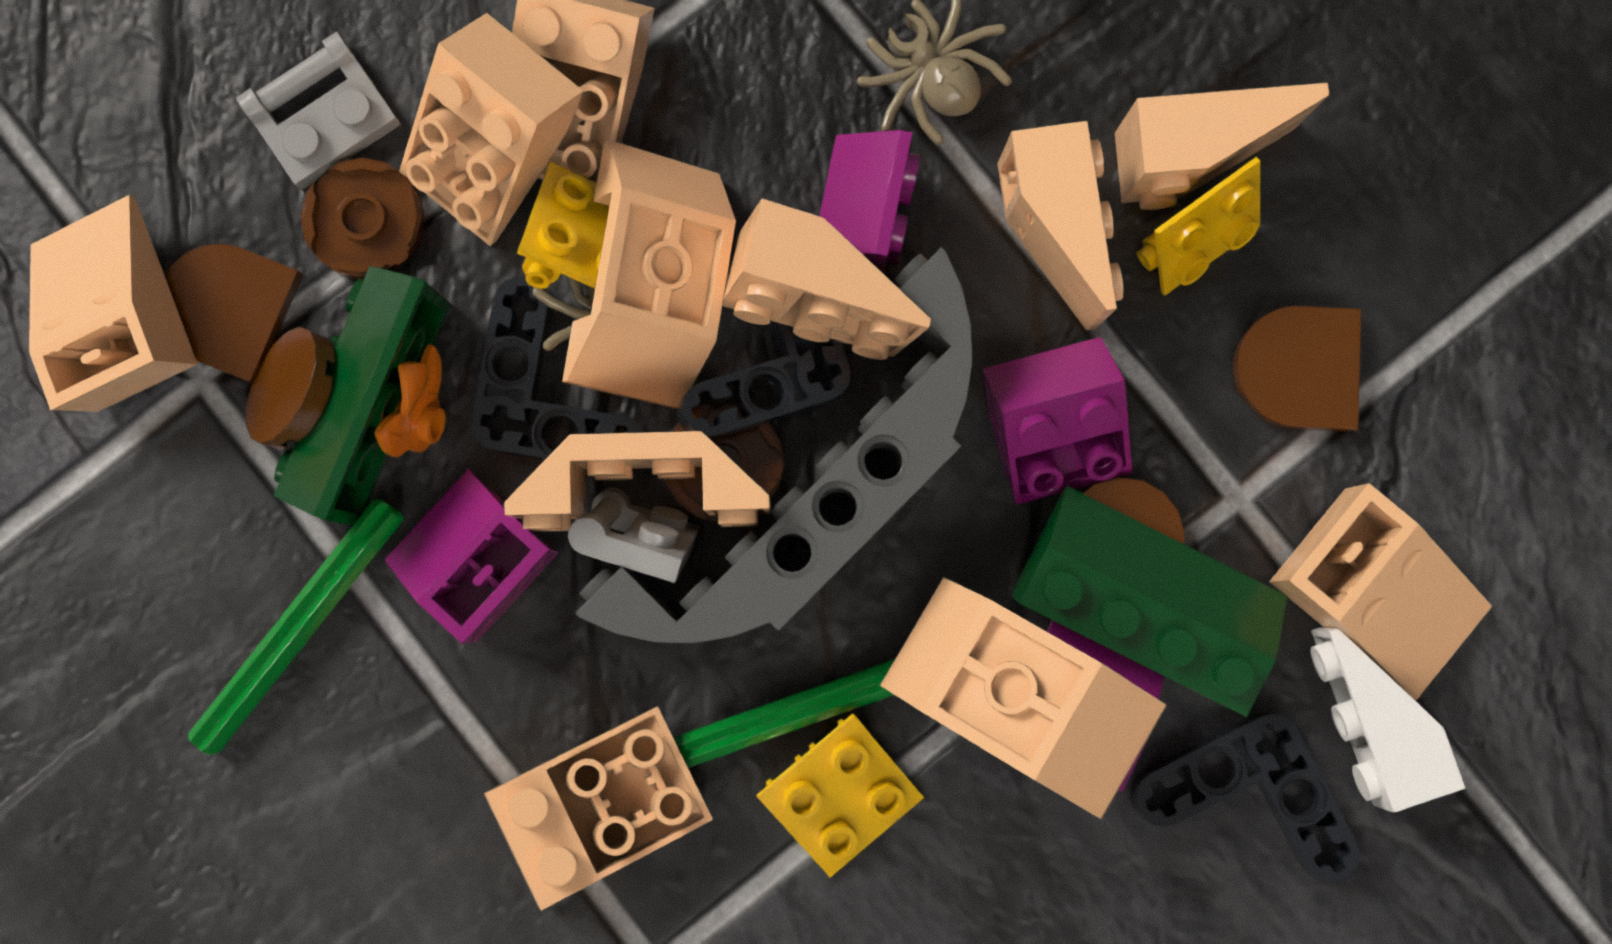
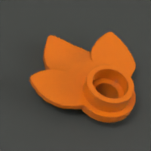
[375,344,446,458]

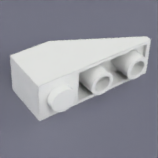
[1310,627,1465,813]

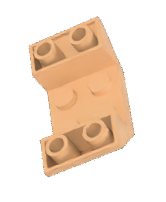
[562,140,736,409]
[504,431,771,532]
[880,577,1167,819]

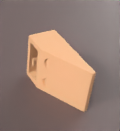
[512,0,655,183]
[399,13,583,246]
[998,121,1123,330]
[29,195,197,412]
[722,199,931,360]
[1269,483,1492,701]
[484,706,713,911]

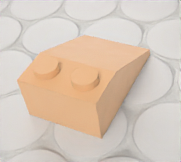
[1115,83,1329,210]

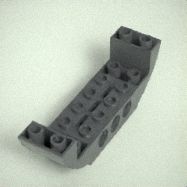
[575,247,972,643]

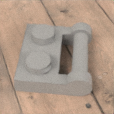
[236,31,401,190]
[568,487,701,583]

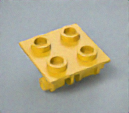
[1136,157,1260,296]
[517,161,610,289]
[756,714,924,878]

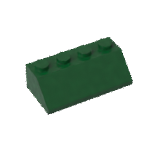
[273,266,451,525]
[1010,486,1288,717]

